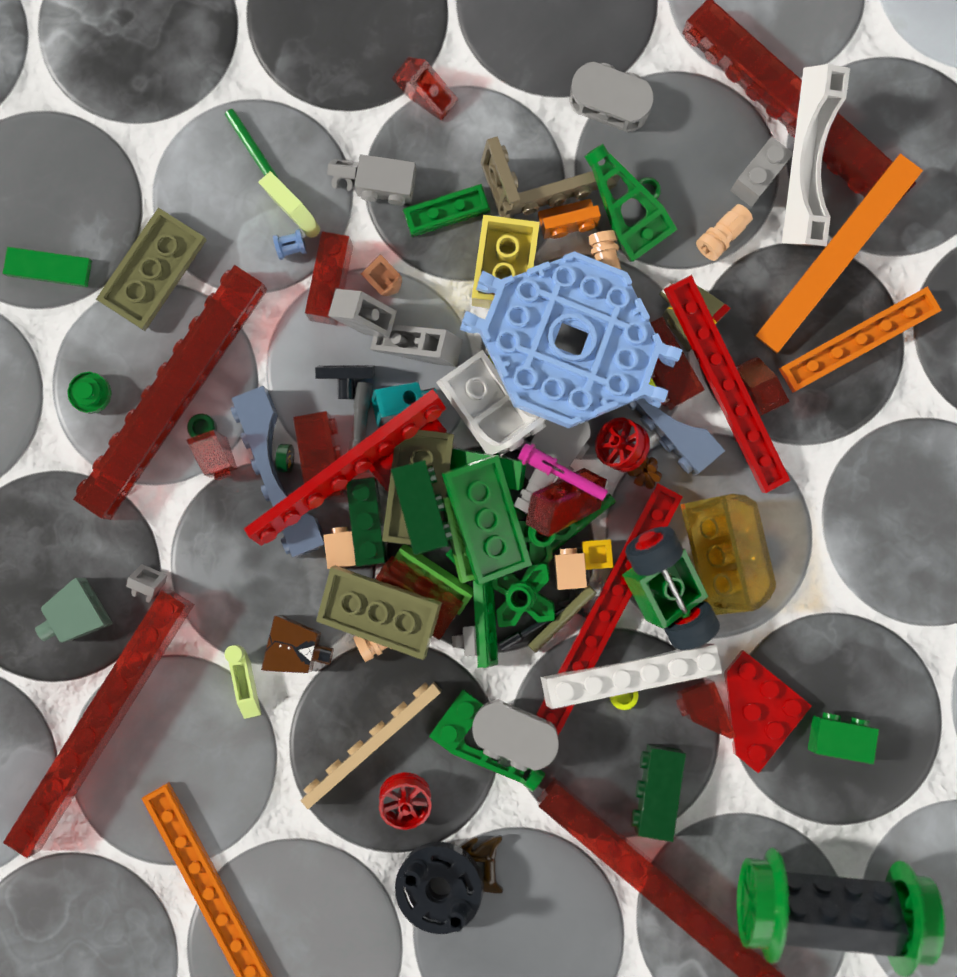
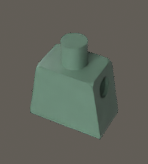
[35,578,113,643]

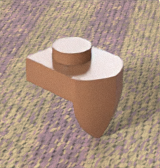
[360,254,402,297]

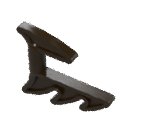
[432,835,503,894]

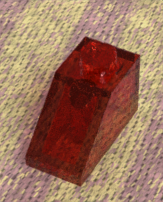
[392,57,458,120]
[736,356,790,417]
[186,430,237,480]
[676,679,736,739]

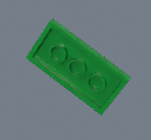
[442,455,532,585]

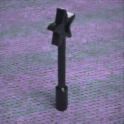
[497,589,588,652]

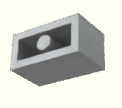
[730,137,793,207]
[354,154,417,206]
[328,289,397,338]

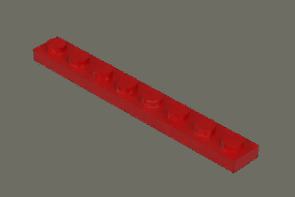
[663,275,790,493]
[244,389,447,546]

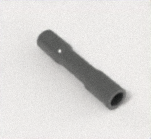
[348,382,373,451]

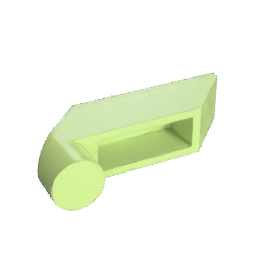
[258,171,320,238]
[224,645,261,719]

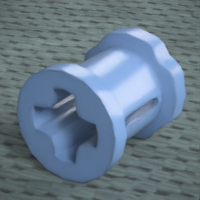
[273,229,307,260]

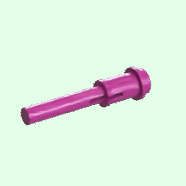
[518,443,608,501]

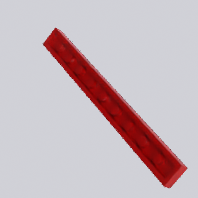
[536,483,683,736]

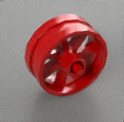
[595,417,650,472]
[379,772,432,830]

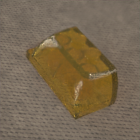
[680,493,776,615]

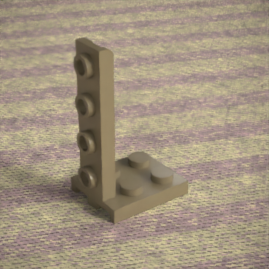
[480,136,620,219]

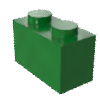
[807,712,879,764]

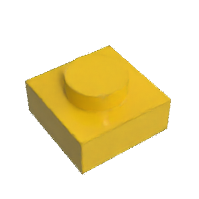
[582,539,613,570]

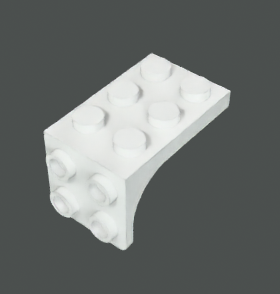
[436,349,546,456]

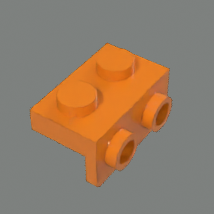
[538,199,601,239]

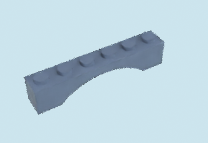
[231,386,325,558]
[626,398,725,476]

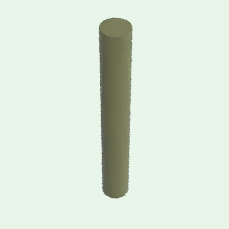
[528,585,597,653]

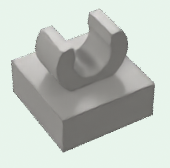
[327,159,358,191]
[126,564,167,603]
[452,625,477,656]

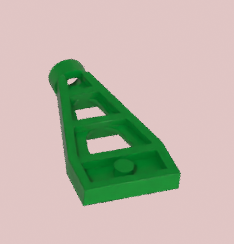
[584,144,678,262]
[429,689,546,792]

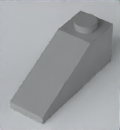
[370,324,463,367]

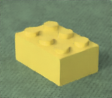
[472,215,540,308]

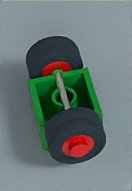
[622,527,720,650]

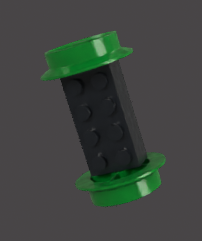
[736,848,945,977]

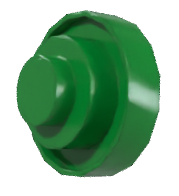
[67,372,112,414]

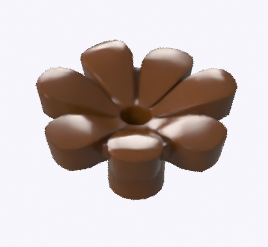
[627,457,662,489]

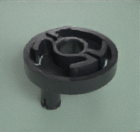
[395,842,484,934]

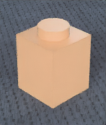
[324,527,356,569]
[554,548,587,590]

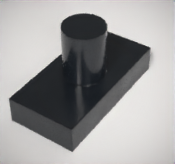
[315,365,375,399]

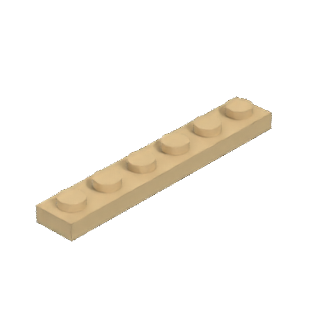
[300,682,442,809]

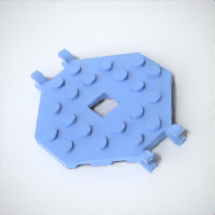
[460,251,682,428]

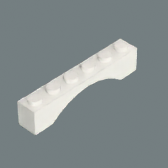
[782,64,850,246]
[541,643,722,709]

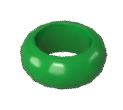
[639,177,661,199]

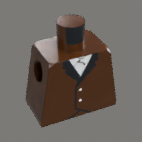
[261,615,334,673]

